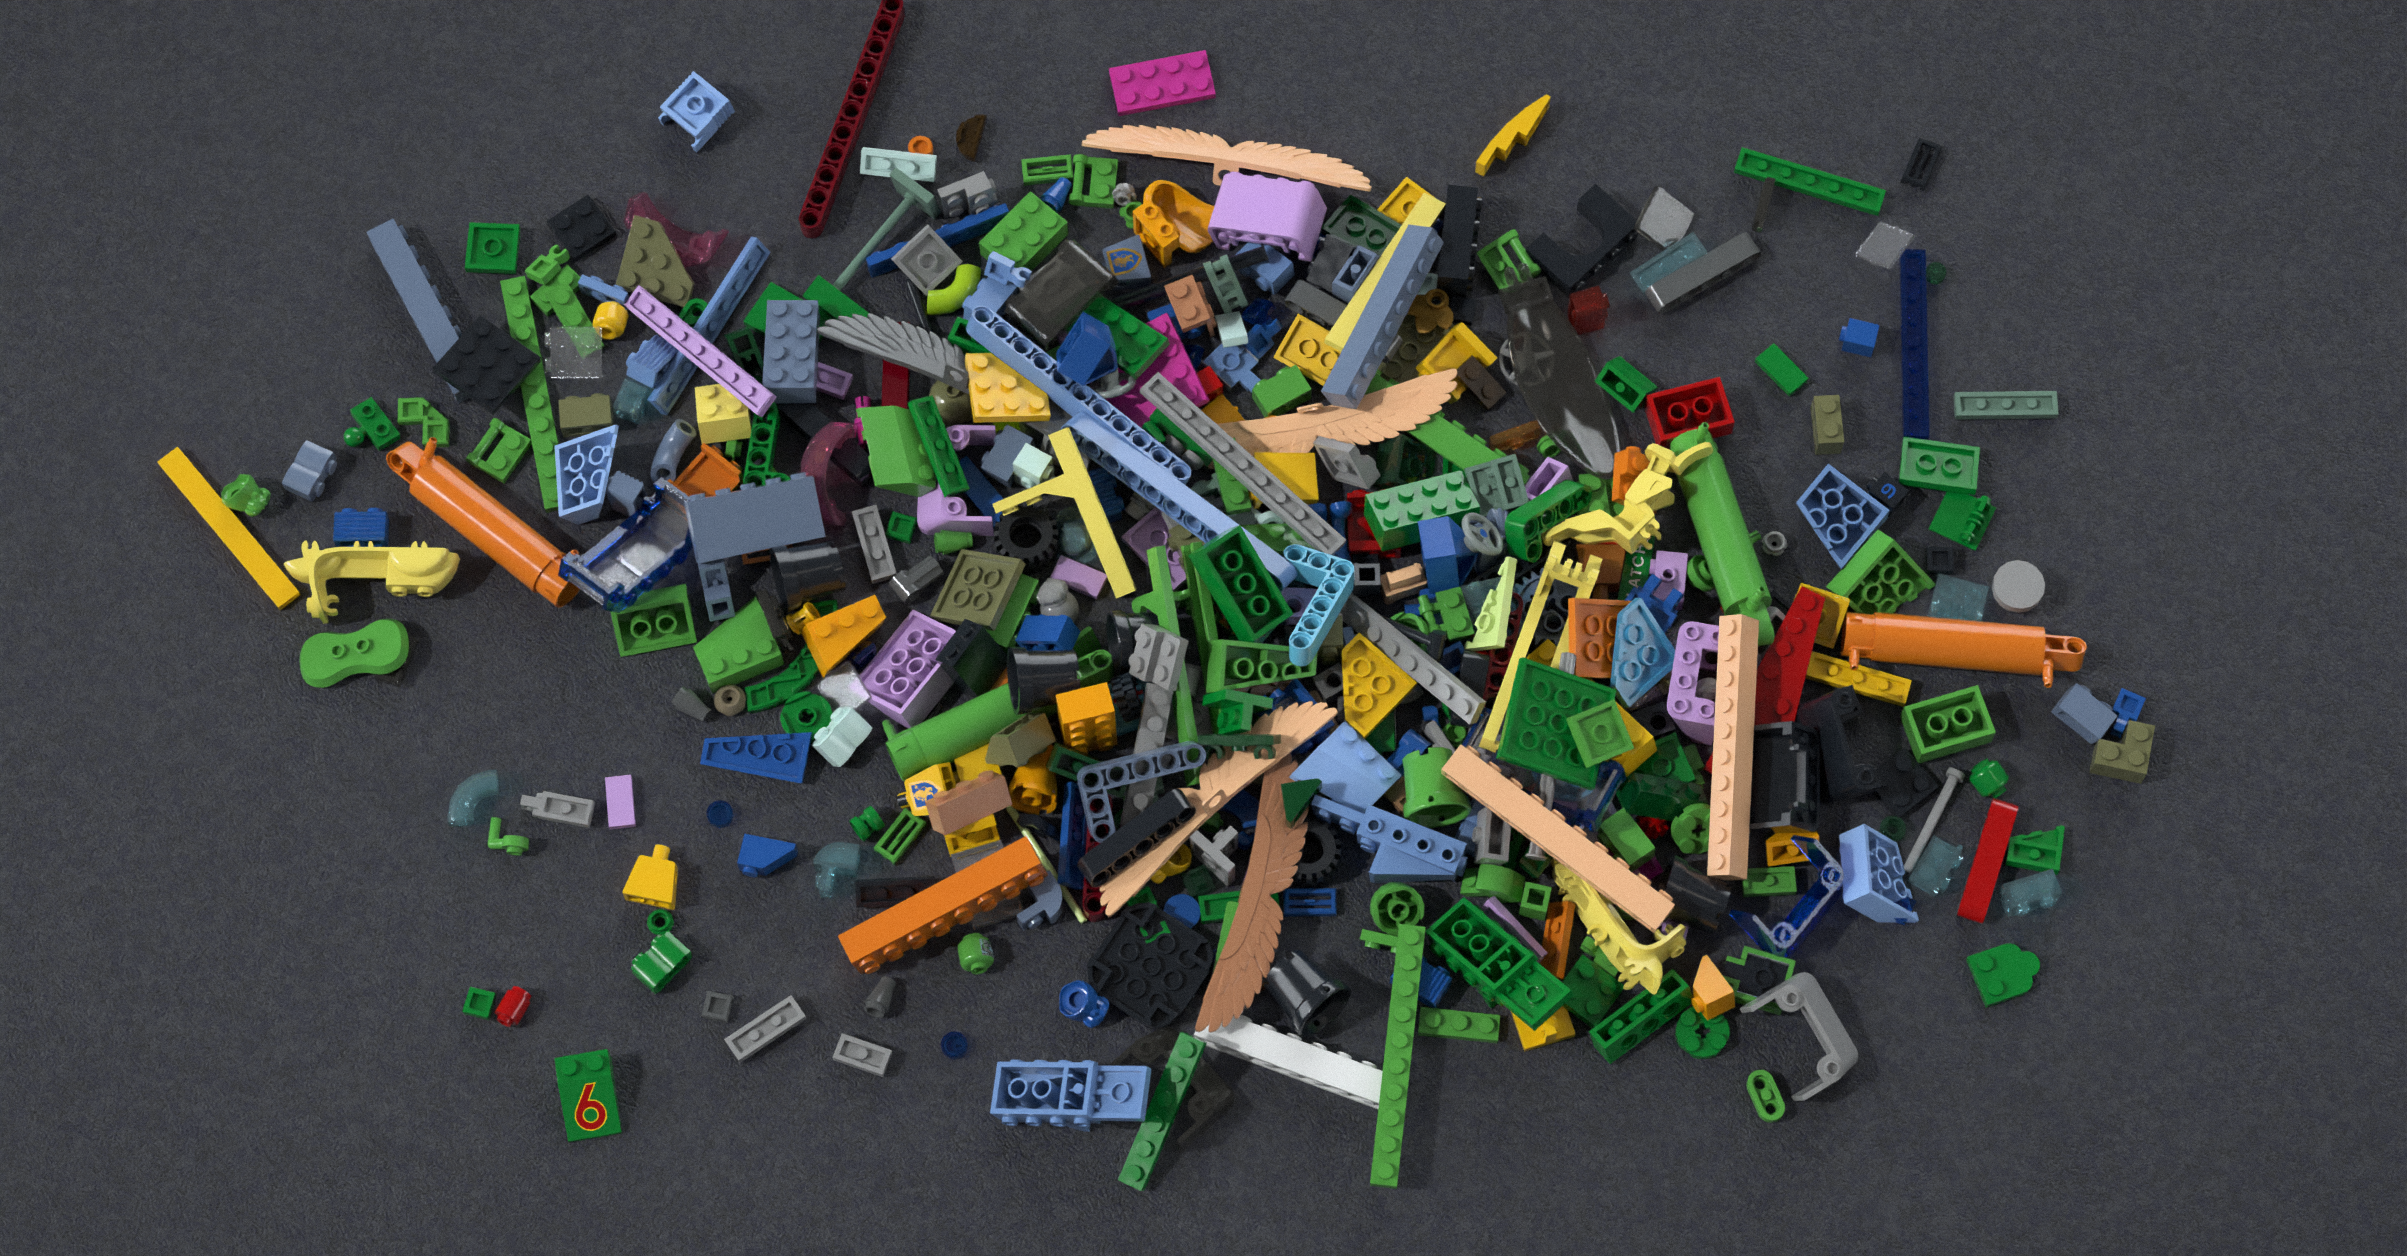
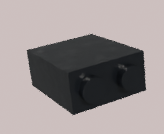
[935,619,1007,698]

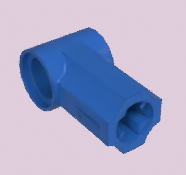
[1386,729,1432,781]

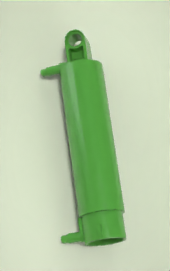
[1670,422,1774,646]
[882,650,1115,782]

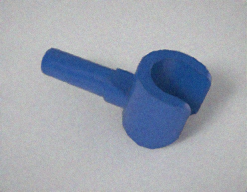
[1422,706,1442,730]
[1238,831,1255,850]

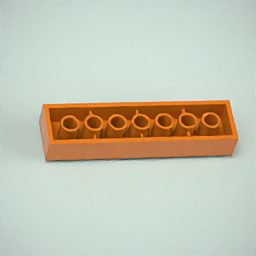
[838,836,1048,974]

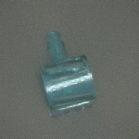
[613,376,653,424]

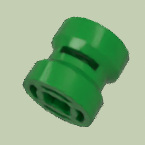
[849,806,885,842]

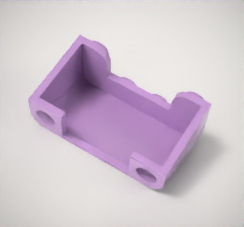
[1667,622,1719,746]

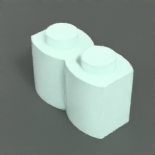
[812,706,872,767]

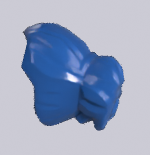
[1059,980,1109,1028]

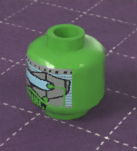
[957,933,994,975]

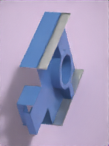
[1201,344,1260,393]

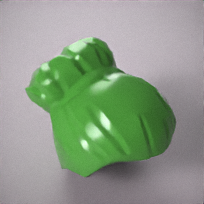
[221,474,271,517]

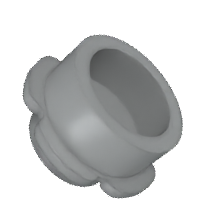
[1112,183,1137,206]
[1762,531,1787,556]

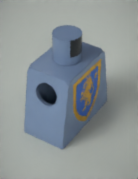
[1090,235,1151,291]

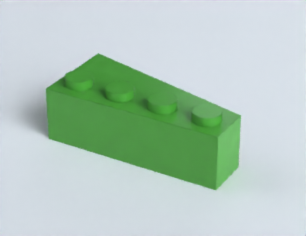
[1206,639,1317,693]

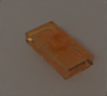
[1488,420,1540,451]

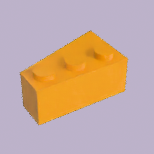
[801,595,886,678]

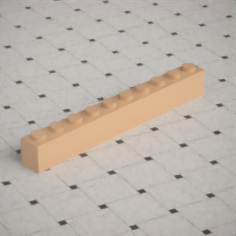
[1707,614,1759,881]
[1441,745,1675,933]

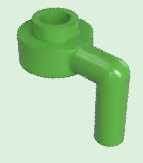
[488,817,529,856]

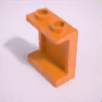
[663,443,743,511]

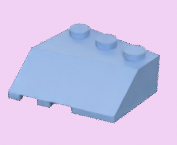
[555,425,619,525]
[1289,721,1402,814]

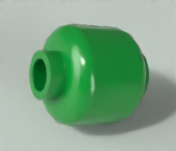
[1969,758,2009,798]

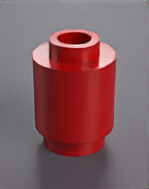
[495,986,532,1027]

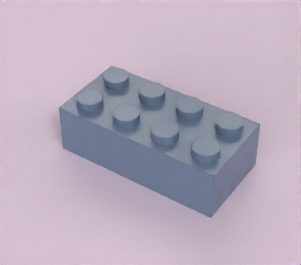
[762,300,820,403]

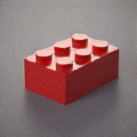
[1644,377,1735,449]

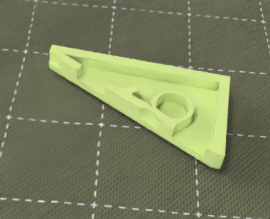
[1464,557,1517,651]

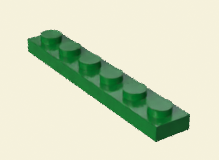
[1734,147,1886,216]
[1118,1032,1207,1191]

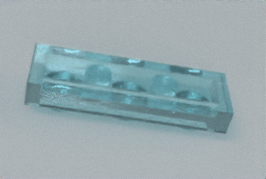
[1630,232,1707,295]

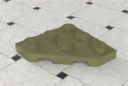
[616,215,695,307]

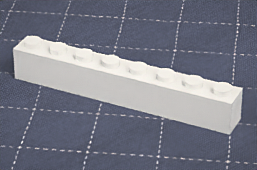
[1194,1015,1383,1109]

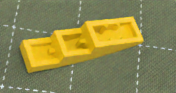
[1475,94,1551,176]

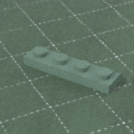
[1953,391,2059,420]

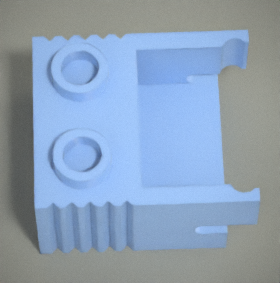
[658,71,735,153]

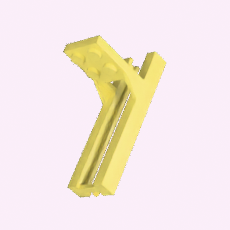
[992,427,1137,599]

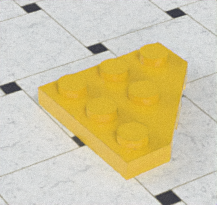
[965,353,1051,423]
[1341,633,1417,739]

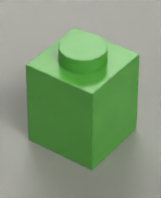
[1519,882,1552,921]

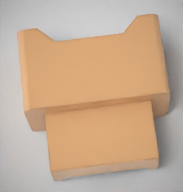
[1380,563,1427,605]

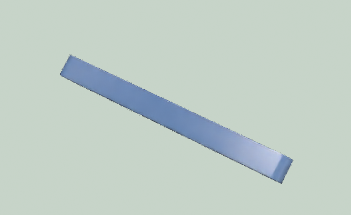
[966,305,1191,485]
[1061,411,1297,592]

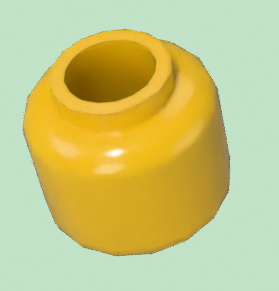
[593,301,629,340]

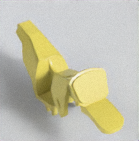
[1541,442,1713,554]

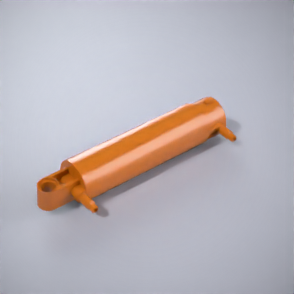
[386,437,586,608]
[1841,612,2087,688]

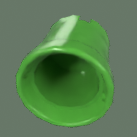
[1402,747,1471,828]

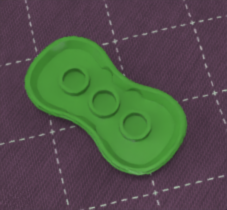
[299,618,409,688]

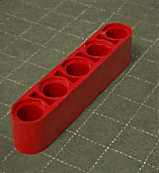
[1957,798,2019,924]

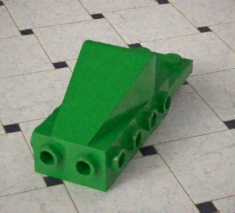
[1425,897,1573,1031]

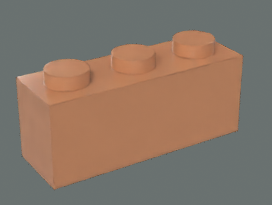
[925,770,1013,835]

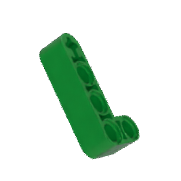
[743,402,790,486]
[1505,480,1592,563]

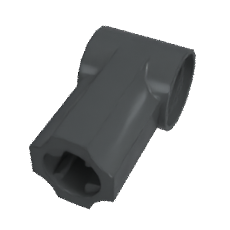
[889,555,944,604]

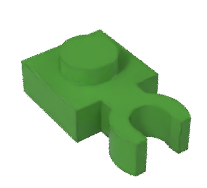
[525,245,570,285]

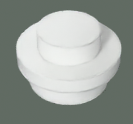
[1695,678,1716,700]

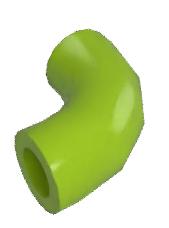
[927,264,981,315]

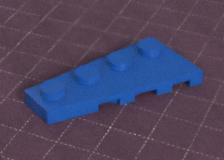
[700,732,813,784]

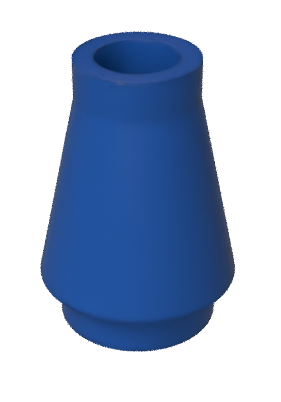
[1040,177,1072,213]

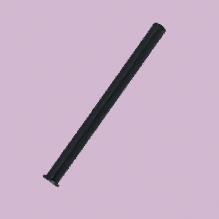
[1107,243,1269,310]

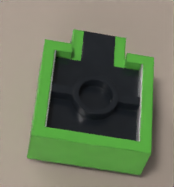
[1722,946,1796,1015]

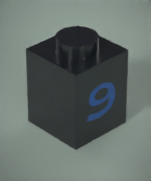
[1866,472,1909,518]

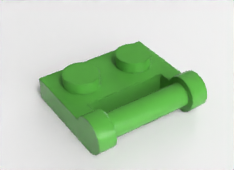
[1069,154,1118,209]
[1477,229,1541,295]
[465,418,532,484]

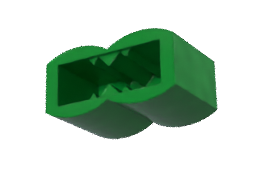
[631,931,693,994]

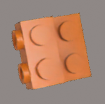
[1612,446,1666,514]

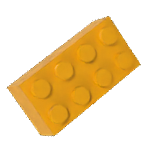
[1056,682,1117,754]

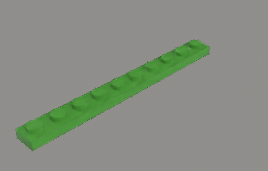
[500,276,559,513]
[1370,924,1426,1189]

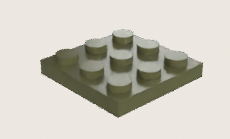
[930,549,1026,631]

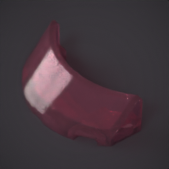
[623,192,729,267]
[800,422,857,527]

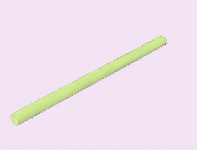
[1006,806,1087,924]

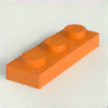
[1539,901,1575,980]

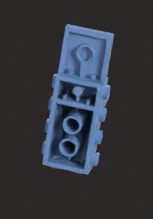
[1311,795,1468,884]
[990,1060,1151,1132]

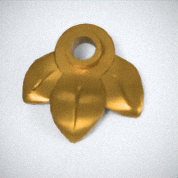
[1407,289,1453,334]

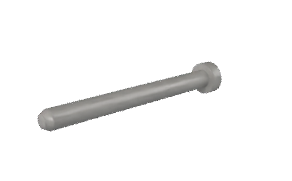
[1904,767,1965,873]

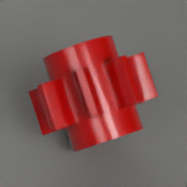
[1636,815,1669,839]

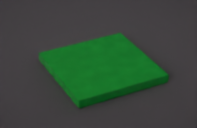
[1496,657,1617,791]

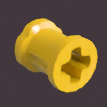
[786,602,821,635]

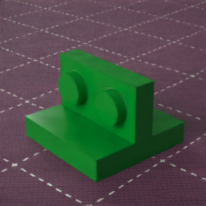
[1202,689,1273,734]

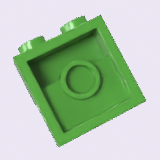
[1577,472,1624,517]

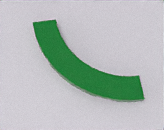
[745,599,838,714]

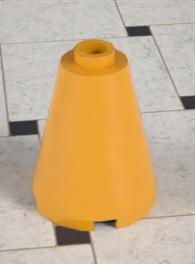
[1008,744,1057,815]

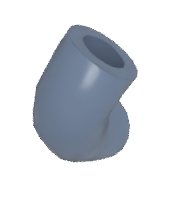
[651,419,696,485]

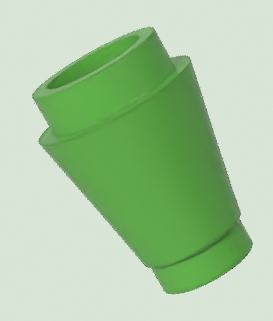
[934,530,973,555]

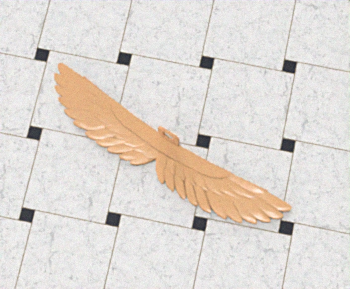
[1082,125,1371,191]
[1166,369,1458,469]
[1100,701,1338,917]

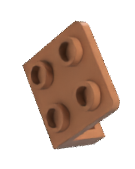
[1164,275,1217,337]

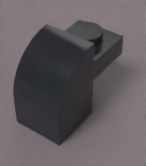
[1352,554,1381,598]

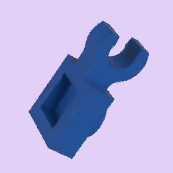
[1243,317,1283,360]
[2110,688,2146,738]

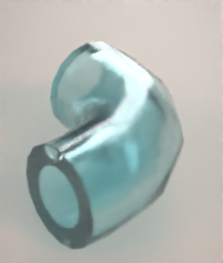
[447,769,499,827]

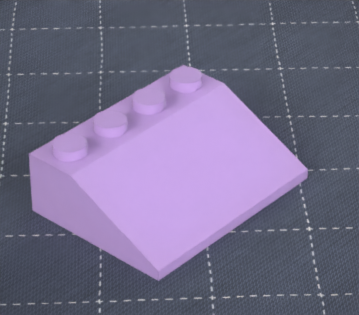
[850,610,956,728]

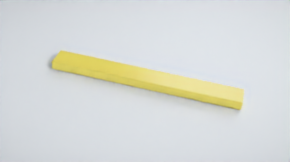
[1324,193,1446,352]

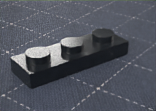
[855,876,935,908]

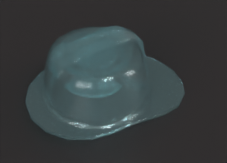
[1055,506,1097,564]

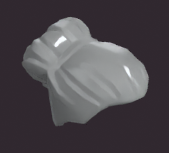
[1037,578,1079,623]

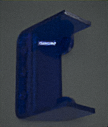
[1729,835,1844,959]

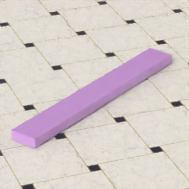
[624,285,777,417]

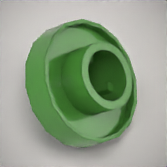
[1687,555,1715,592]

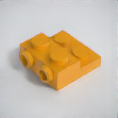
[1133,200,1180,268]

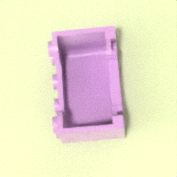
[1207,171,1327,261]

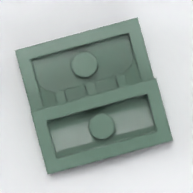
[1464,454,1529,517]

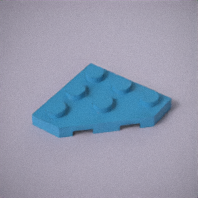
[1610,597,1675,708]

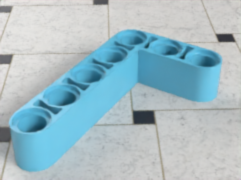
[1283,544,1354,666]

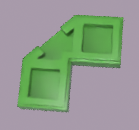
[398,398,450,448]

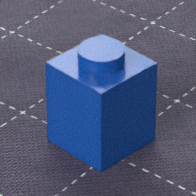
[1839,318,1879,357]

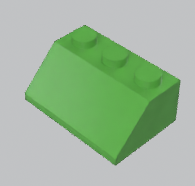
[610,584,697,657]

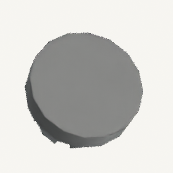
[1992,560,2045,613]

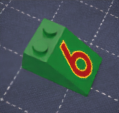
[554,1049,622,1143]

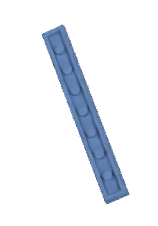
[647,237,771,415]

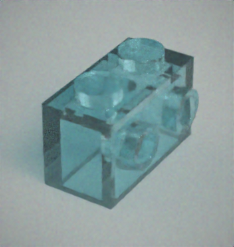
[1998,869,2062,917]

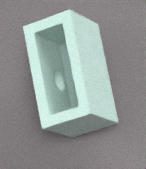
[1013,443,1055,496]

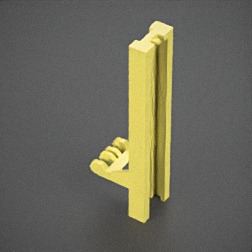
[1479,541,1603,753]

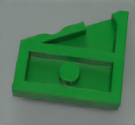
[2005,825,2065,875]

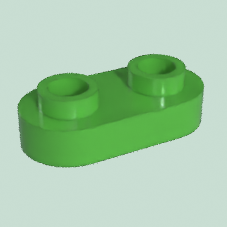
[1746,1070,1785,1123]

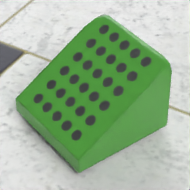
[1072,626,1101,659]

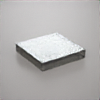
[1634,186,1694,256]

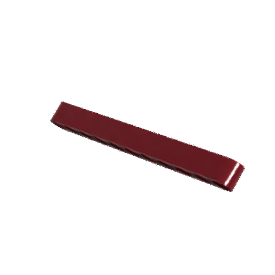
[799,0,905,239]

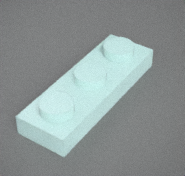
[860,147,937,182]

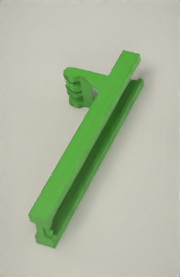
[1132,542,1221,786]

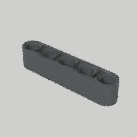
[1645,232,1762,314]
[1284,280,1403,363]

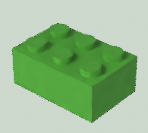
[979,191,1068,271]
[1900,685,1996,763]

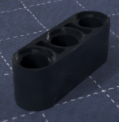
[1450,650,1489,729]

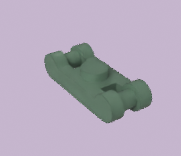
[1203,254,1249,314]

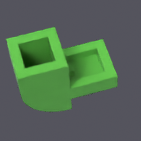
[1460,864,1525,903]

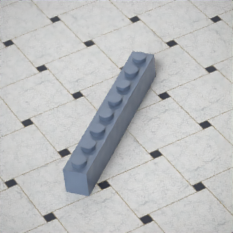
[366,219,469,404]
[1321,224,1444,409]

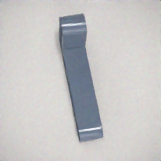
[1077,741,1206,843]

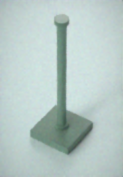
[821,167,941,311]

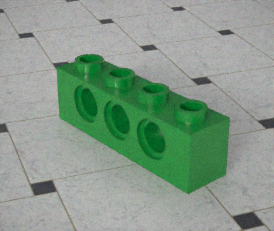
[1589,969,1693,1064]

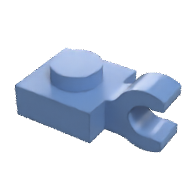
[984,251,1032,288]

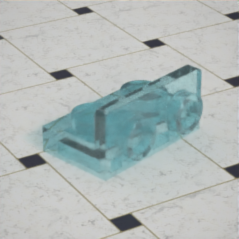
[1907,835,1964,897]

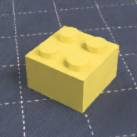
[695,384,752,444]

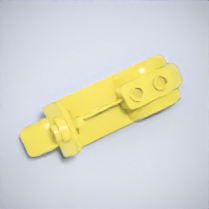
[284,541,460,624]
[1551,858,1686,995]

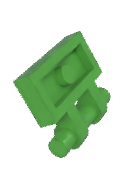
[1418,587,1475,643]

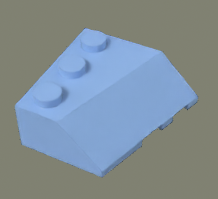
[1839,824,1919,923]

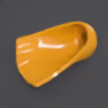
[1143,180,1214,253]

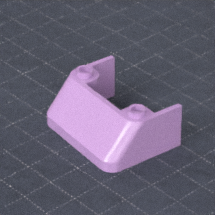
[917,425,996,536]

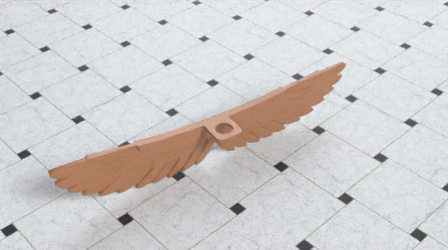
[1195,753,1309,1033]

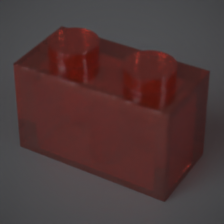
[1567,286,1610,336]

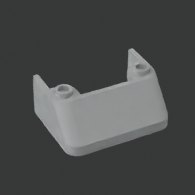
[1740,972,1858,1101]

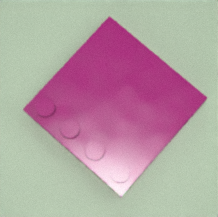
[1089,313,1210,428]

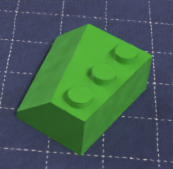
[856,406,936,497]
[1826,530,1936,614]
[693,596,784,694]

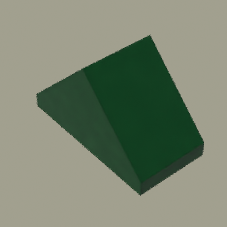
[1281,778,1322,829]

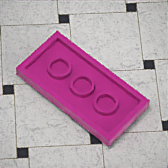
[1109,50,1216,116]

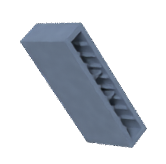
[684,472,826,563]

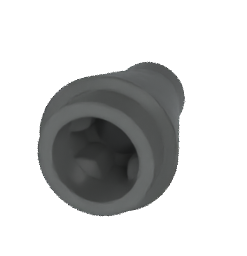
[671,686,711,722]
[864,976,896,1018]

